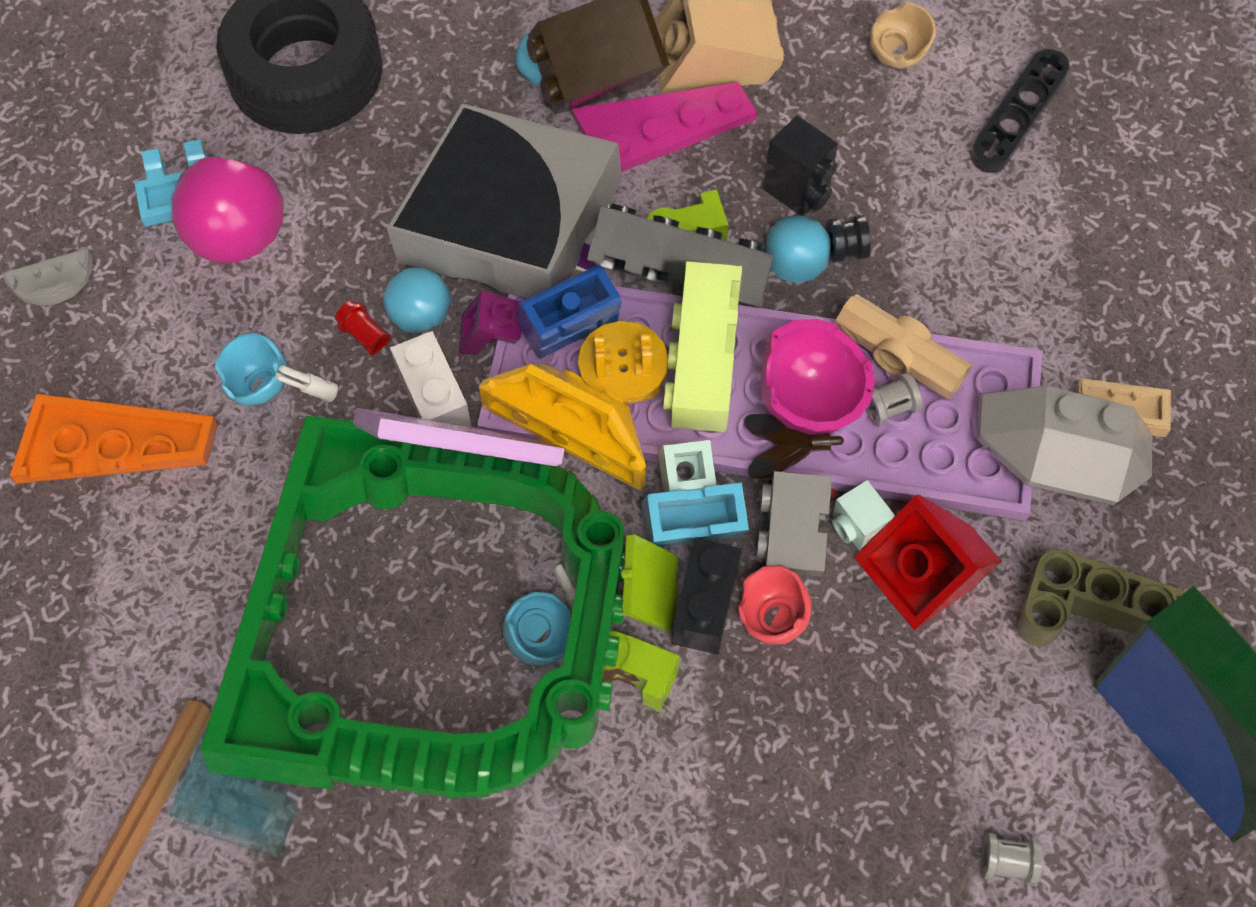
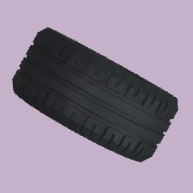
[216,0,382,134]

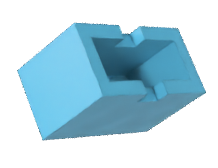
[641,482,749,547]

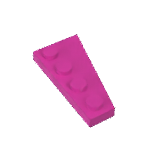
[572,82,757,172]

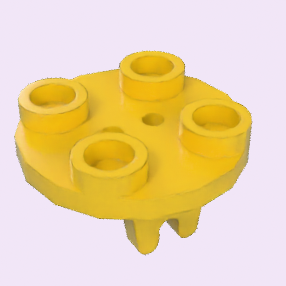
[578,321,669,405]

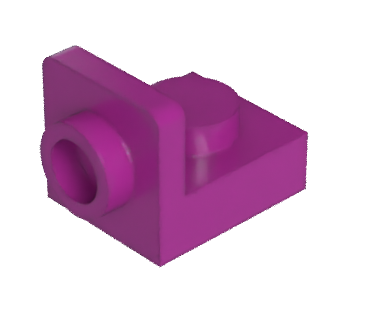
[459,291,521,355]

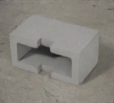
[756,471,832,576]

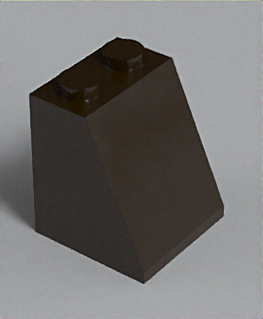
[527,0,670,114]

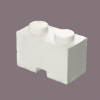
[390,331,472,427]

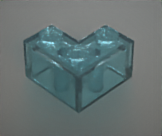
[169,719,297,858]

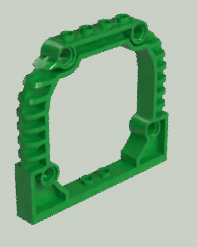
[200,415,625,799]

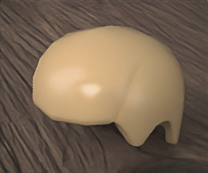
[869,2,936,69]

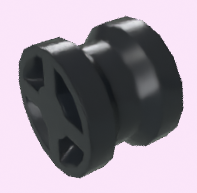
[827,215,871,263]

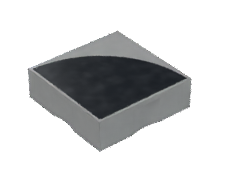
[387,104,622,299]

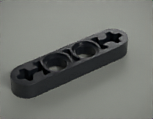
[971,49,1070,173]

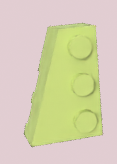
[663,261,742,433]

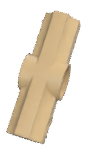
[835,294,972,400]

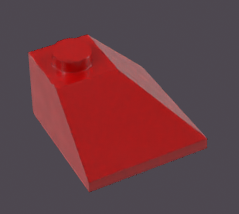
[854,494,1002,630]

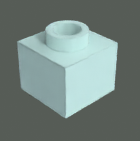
[658,440,717,492]
[832,480,895,551]

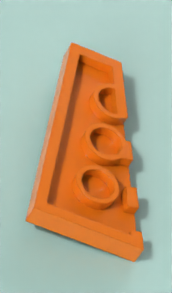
[9,394,218,484]

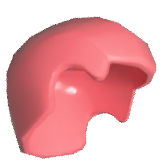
[738,565,812,645]

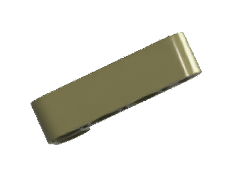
[1016,549,1226,647]

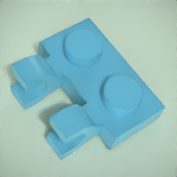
[134,139,207,227]

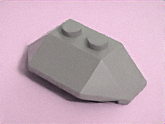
[976,385,1152,505]

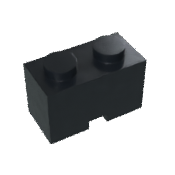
[763,115,838,216]
[671,538,742,655]

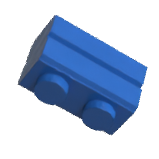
[518,264,622,359]

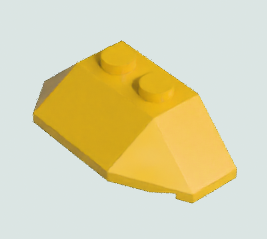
[479,364,646,491]

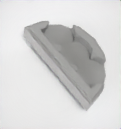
[2,248,93,306]

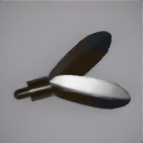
[744,413,844,479]

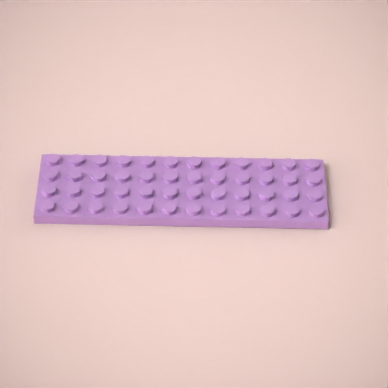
[477,286,1043,521]

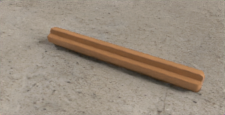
[73,700,212,907]

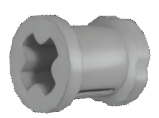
[866,372,923,427]
[981,832,1042,886]

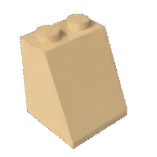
[655,0,784,94]

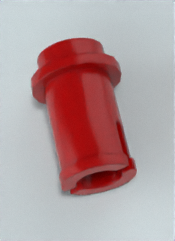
[335,301,391,356]

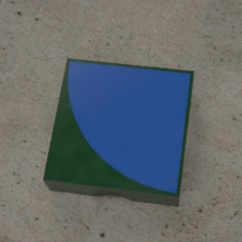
[1093,586,1256,843]

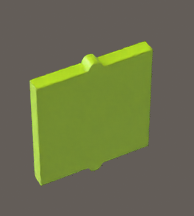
[622,534,679,632]

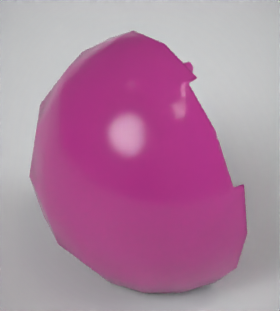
[171,157,283,263]
[761,318,875,435]

